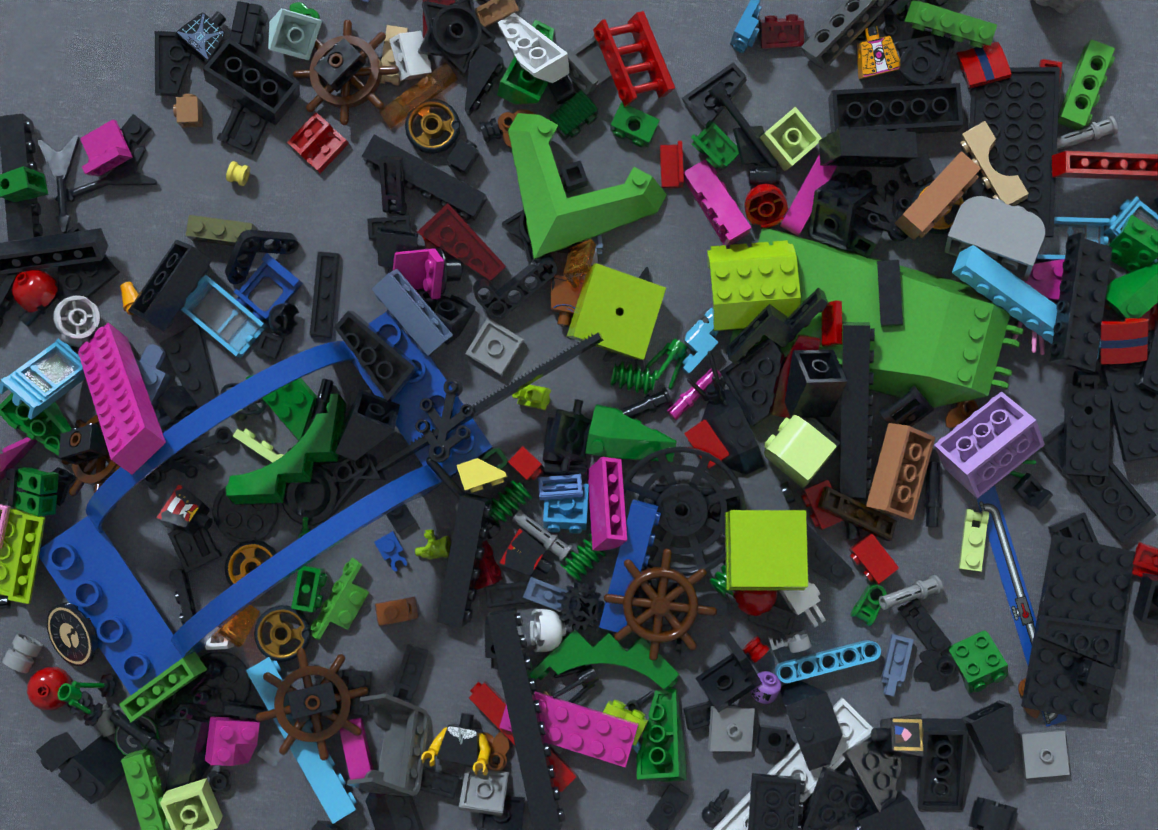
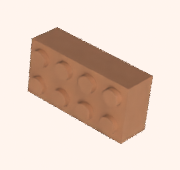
[895,151,981,241]
[866,423,935,520]

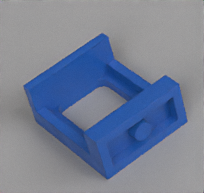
[234,253,303,321]

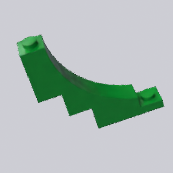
[226,394,347,504]
[530,629,680,690]

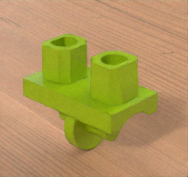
[512,385,551,410]

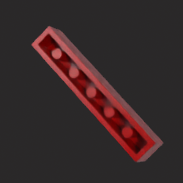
[1052,151,1158,181]

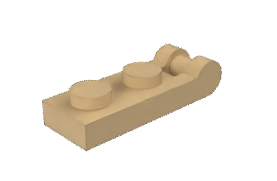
[380,25,408,86]

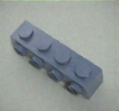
[371,269,453,356]

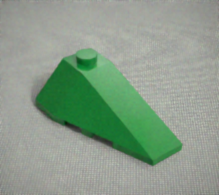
[636,689,687,782]

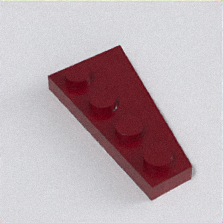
[417,203,506,281]
[772,334,820,419]

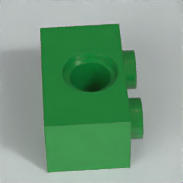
[610,102,660,148]

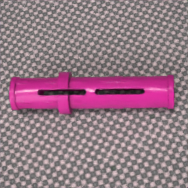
[667,368,722,420]

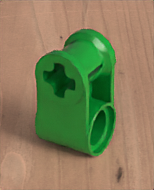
[850,584,887,627]

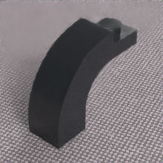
[676,593,728,657]

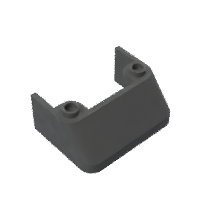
[347,693,429,796]

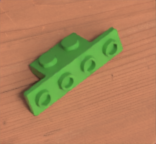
[310,557,369,640]

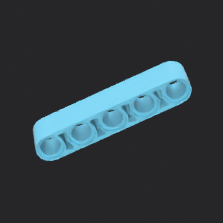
[775,640,881,683]

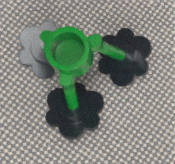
[57,673,116,726]

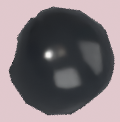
[268,302,299,336]

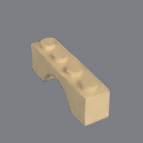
[960,121,1029,206]

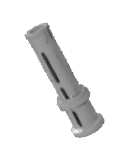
[1057,116,1118,151]
[512,510,573,562]
[879,575,943,610]

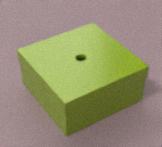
[567,263,666,360]
[725,510,808,591]

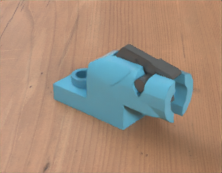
[682,308,719,375]

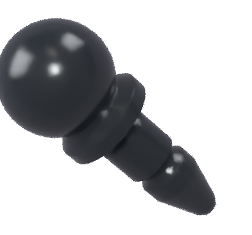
[701,789,729,824]

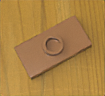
[475,0,519,28]

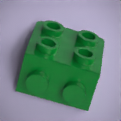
[691,122,739,170]
[1108,214,1158,273]
[949,631,1008,693]

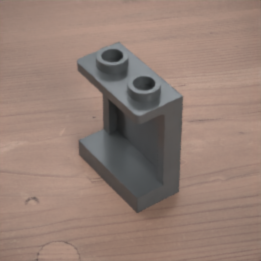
[567,36,627,95]

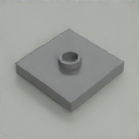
[465,318,524,376]
[708,706,755,752]
[1020,730,1070,779]
[459,766,509,816]

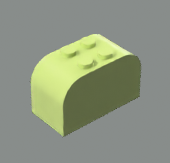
[764,415,837,489]

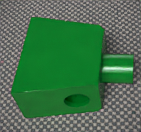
[0,166,49,202]

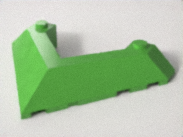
[508,113,667,260]

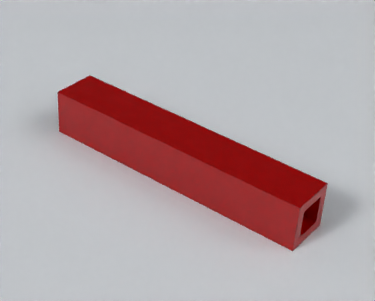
[469,681,577,792]

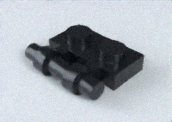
[806,417,841,446]

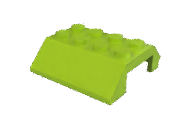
[707,240,801,331]
[0,508,45,604]

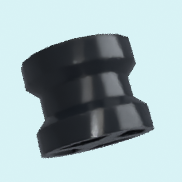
[479,118,501,143]

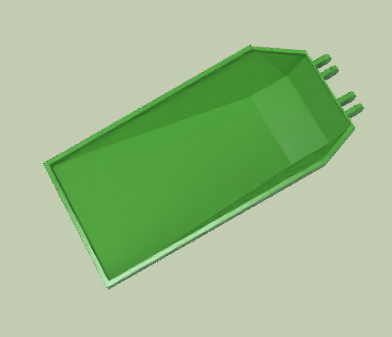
[729,227,1023,408]

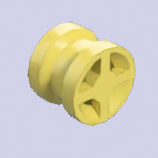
[226,161,250,186]

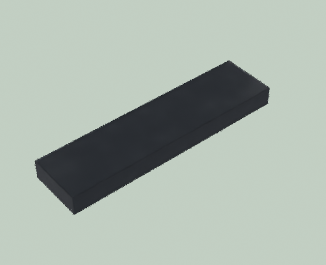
[310,251,340,338]

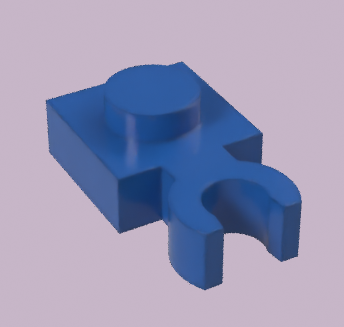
[374,531,408,572]

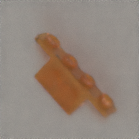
[379,62,457,128]

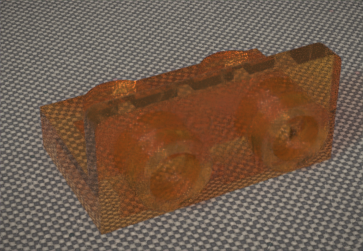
[564,239,596,288]
[212,605,260,648]

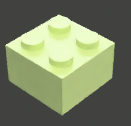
[759,107,822,171]
[160,778,223,830]

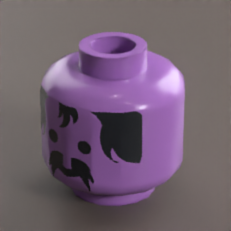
[750,671,781,704]

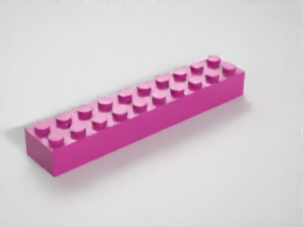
[78,322,166,474]

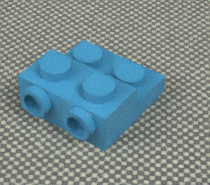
[730,0,762,53]
[543,483,589,534]

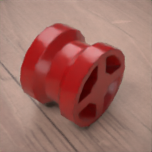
[742,636,770,663]

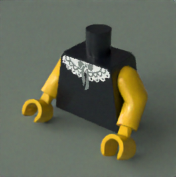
[421,713,491,776]

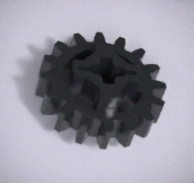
[557,582,604,630]

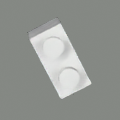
[389,31,432,81]

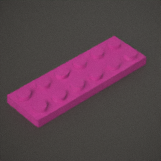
[499,691,638,768]

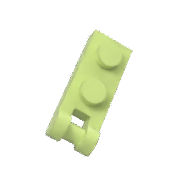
[233,428,284,463]
[959,509,989,572]

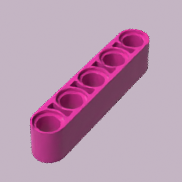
[780,154,837,236]

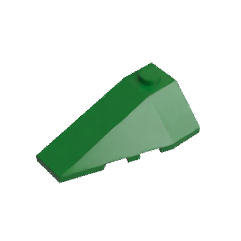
[497,19,554,105]
[1105,262,1158,322]
[0,378,72,456]
[586,404,677,462]

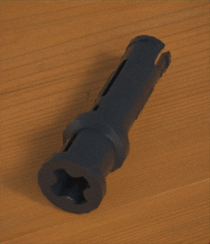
[621,387,673,419]

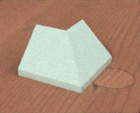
[268,8,322,61]

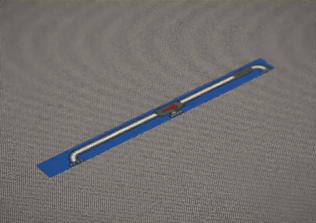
[976,485,1067,727]

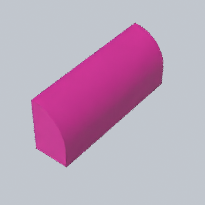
[587,457,627,551]

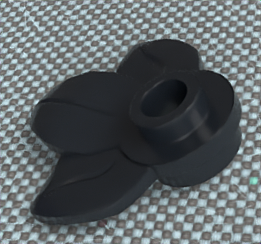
[913,650,956,690]

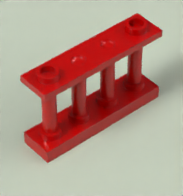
[593,11,675,107]

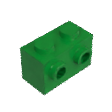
[291,565,327,612]

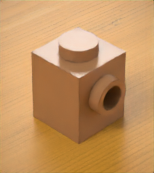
[173,94,203,128]

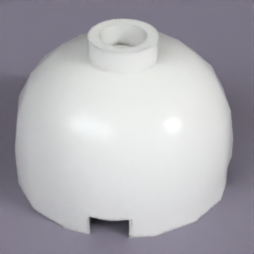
[53,296,100,339]
[530,609,566,652]

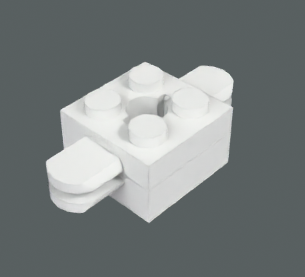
[779,575,826,628]

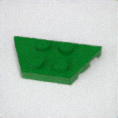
[246,375,317,440]

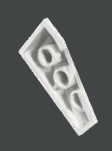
[498,13,569,83]

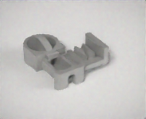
[768,630,812,653]

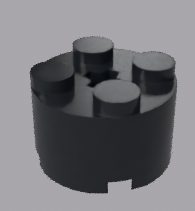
[968,797,1018,830]

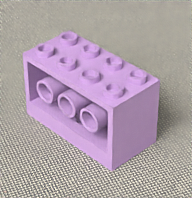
[934,391,1045,498]

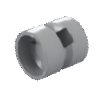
[2,633,43,673]

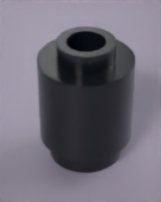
[749,167,780,187]

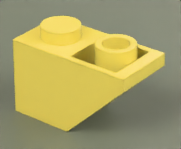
[456,458,508,493]

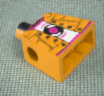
[857,26,900,79]

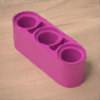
[340,717,374,780]

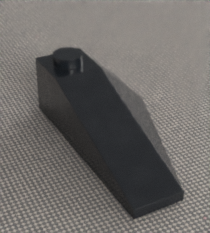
[415,289,476,345]
[164,714,210,794]

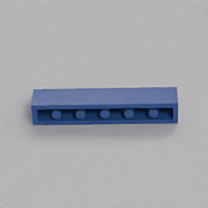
[599,499,661,632]

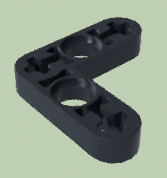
[225,230,299,284]

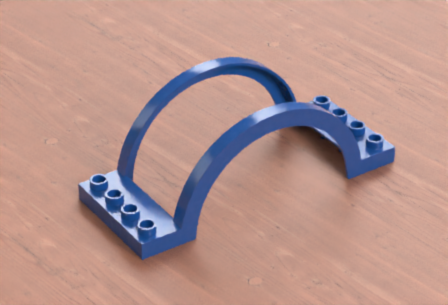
[39,310,494,695]

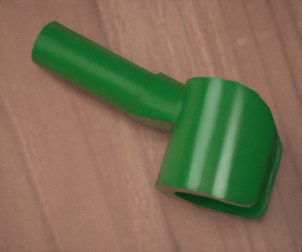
[298,517,311,539]

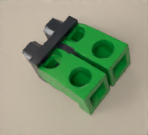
[4,466,59,517]

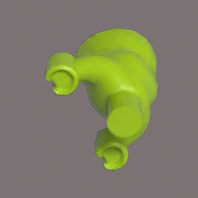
[415,529,451,559]

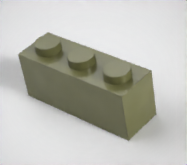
[186,215,258,246]

